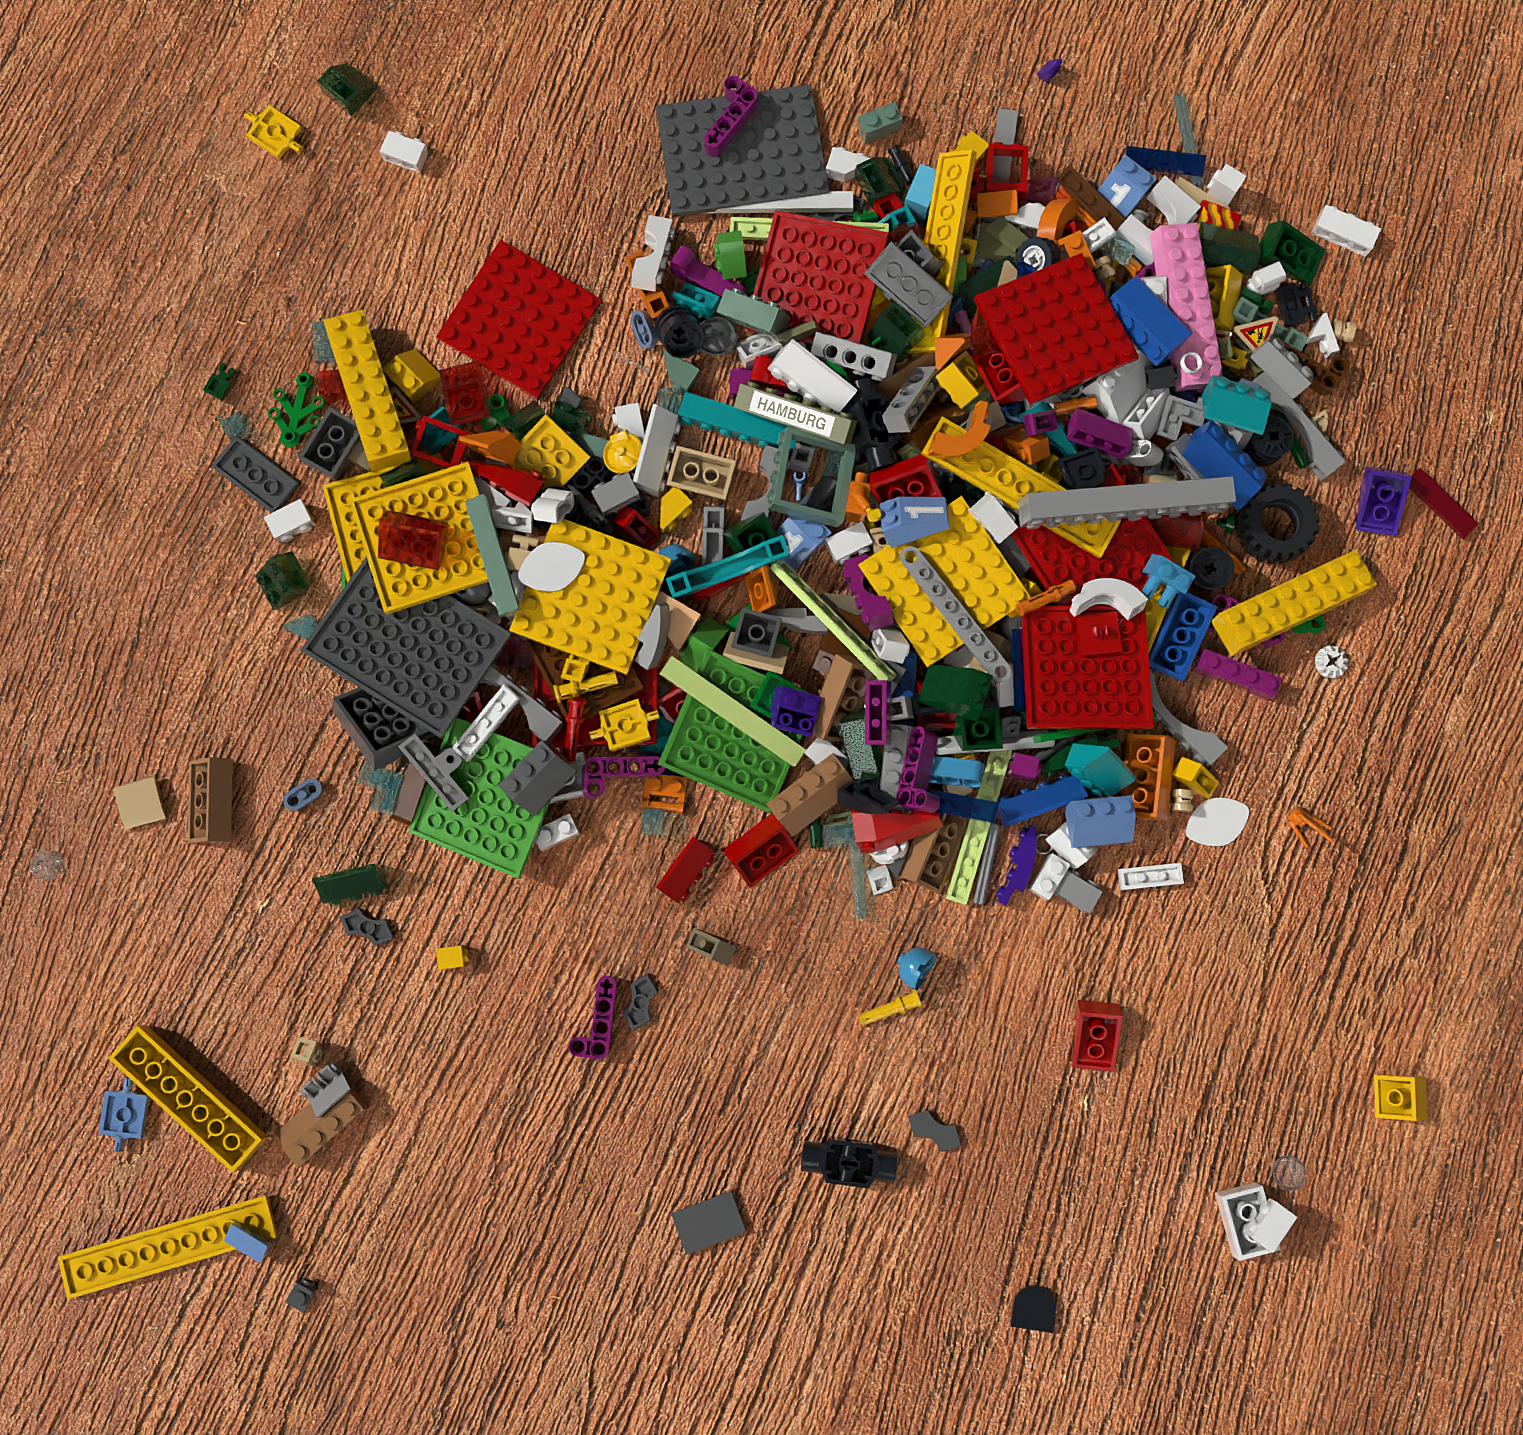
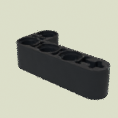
[573,456,651,518]

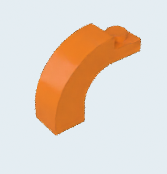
[1037,198,1077,241]
[624,249,669,318]
[928,400,991,459]

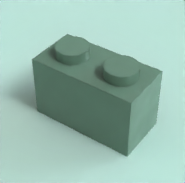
[857,102,903,144]

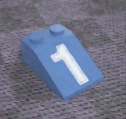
[1097,155,1157,219]
[880,497,950,548]
[775,503,832,571]

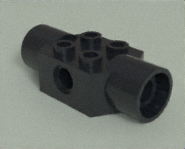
[846,377,902,473]
[801,1137,897,1188]

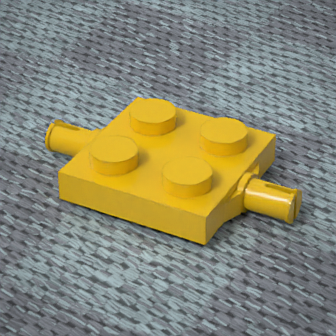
[244,105,304,160]
[589,699,660,752]

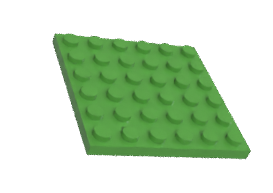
[658,649,802,813]
[408,717,551,879]

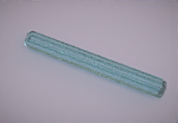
[1173,93,1203,187]
[847,816,867,919]

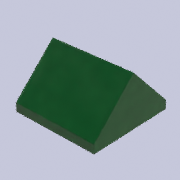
[953,707,1003,751]

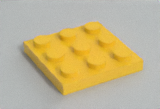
[512,414,591,490]

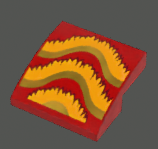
[1193,200,1242,253]

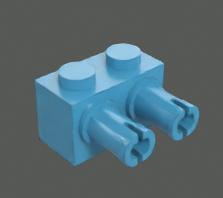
[1141,554,1195,609]

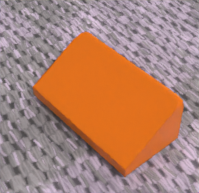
[977,190,1018,218]

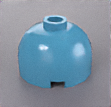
[658,544,696,585]
[897,947,936,991]

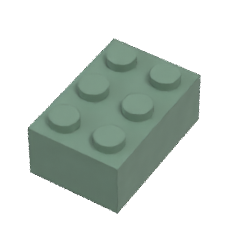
[717,288,791,339]

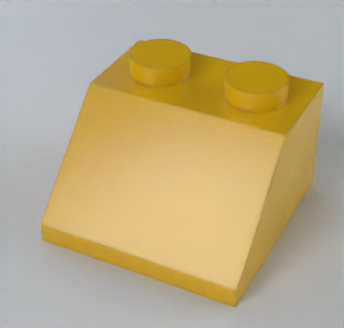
[382,349,443,404]
[936,351,987,409]
[1374,1075,1427,1121]

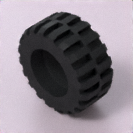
[1235,483,1320,564]

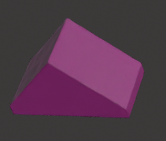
[1022,409,1058,436]

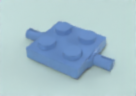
[98,1077,149,1152]

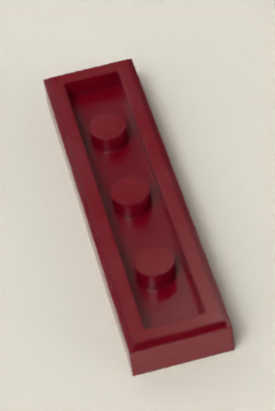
[1409,468,1478,539]

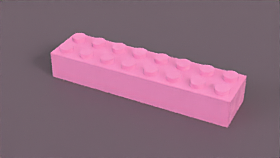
[1150,223,1223,392]

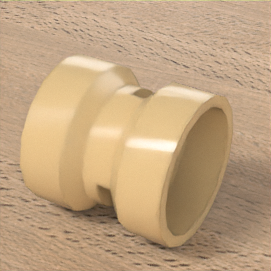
[1094,255,1116,281]
[1331,320,1356,342]
[1172,789,1194,812]

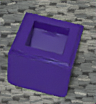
[1037,58,1062,83]

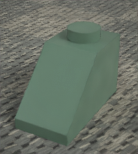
[663,350,700,394]

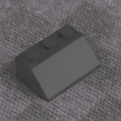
[498,740,578,816]

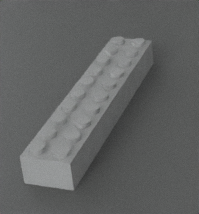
[1017,477,1236,529]

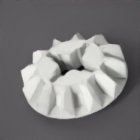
[1315,646,1349,678]

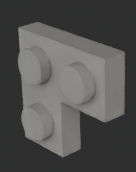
[1155,395,1205,441]

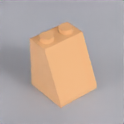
[651,591,702,655]

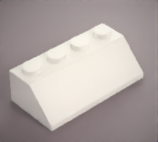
[767,339,858,414]
[633,404,681,497]

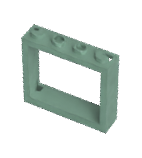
[767,426,856,527]

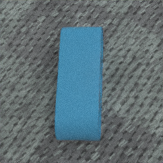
[929,756,985,788]

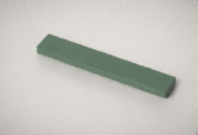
[465,494,521,617]

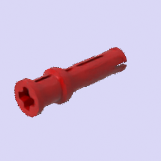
[563,697,587,762]

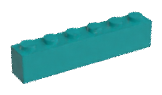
[678,392,797,454]

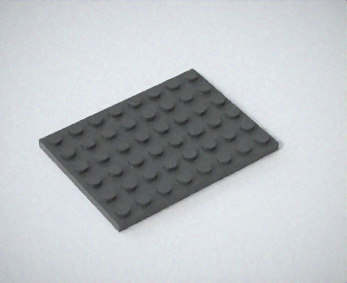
[656,84,829,217]
[300,556,512,739]

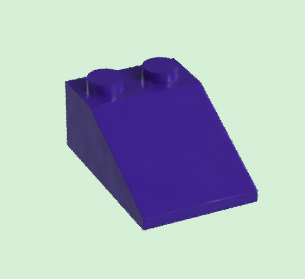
[1355,466,1412,536]

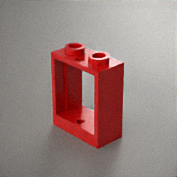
[985,142,1029,200]
[408,415,471,469]

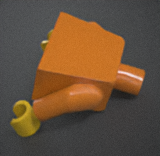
[844,472,881,533]

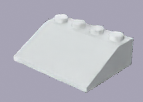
[1081,338,1153,424]

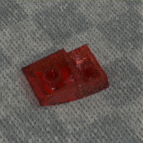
[439,360,491,426]

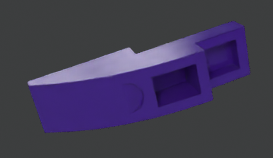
[995,825,1036,906]

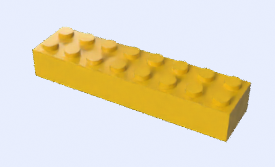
[323,310,411,472]
[1211,550,1377,657]
[108,1024,269,1173]

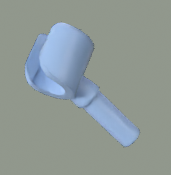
[793,471,806,501]

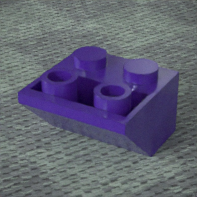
[770,686,821,737]

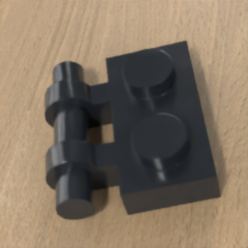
[1274,282,1318,328]

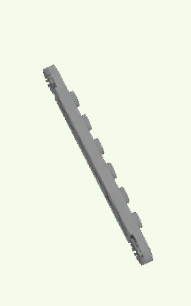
[900,546,1011,683]

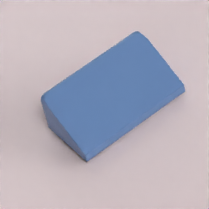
[224,1222,272,1263]

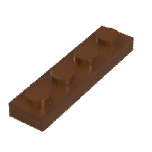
[1055,164,1126,231]

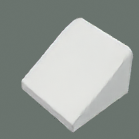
[866,865,894,895]

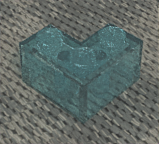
[357,762,405,816]

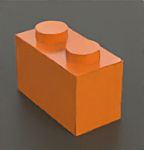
[1001,428,1050,465]

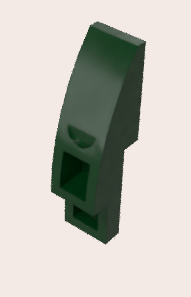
[1040,735,1120,778]

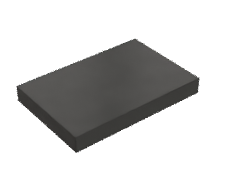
[671,1190,746,1255]

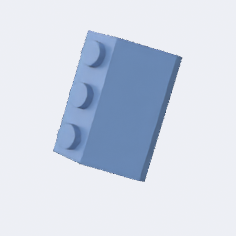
[1064,795,1136,848]

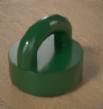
[1216,513,1236,534]

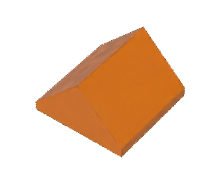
[935,334,979,371]

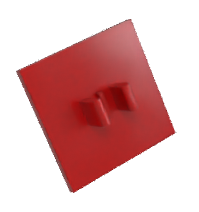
[1075,612,1123,656]

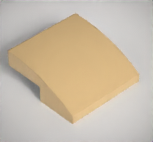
[114,776,167,830]

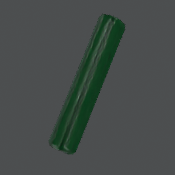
[1276,413,1310,469]

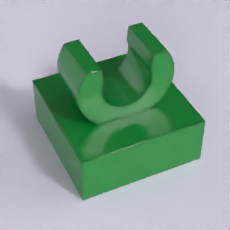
[853,209,878,223]

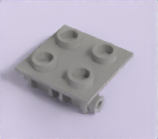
[300,1062,351,1118]

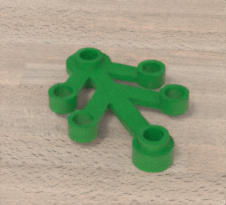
[268,372,326,448]

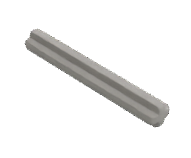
[973,823,1000,905]

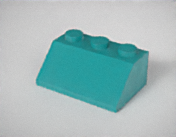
[1202,375,1272,435]
[1065,743,1136,798]

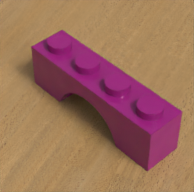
[842,554,894,632]
[1192,649,1282,700]

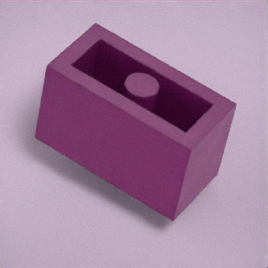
[1005,753,1042,782]

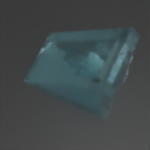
[282,613,318,640]

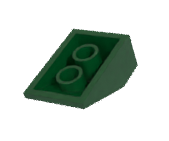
[1253,220,1325,286]
[917,665,993,721]

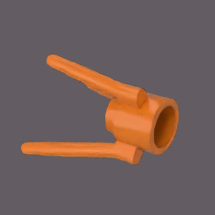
[1287,805,1334,848]

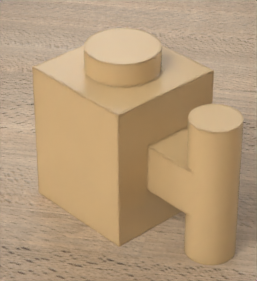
[505,534,539,572]

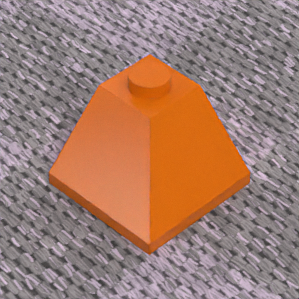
[459,431,522,465]
[745,565,779,613]

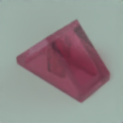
[1024,177,1060,207]

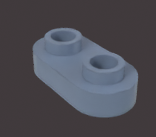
[630,310,658,349]
[283,778,324,811]

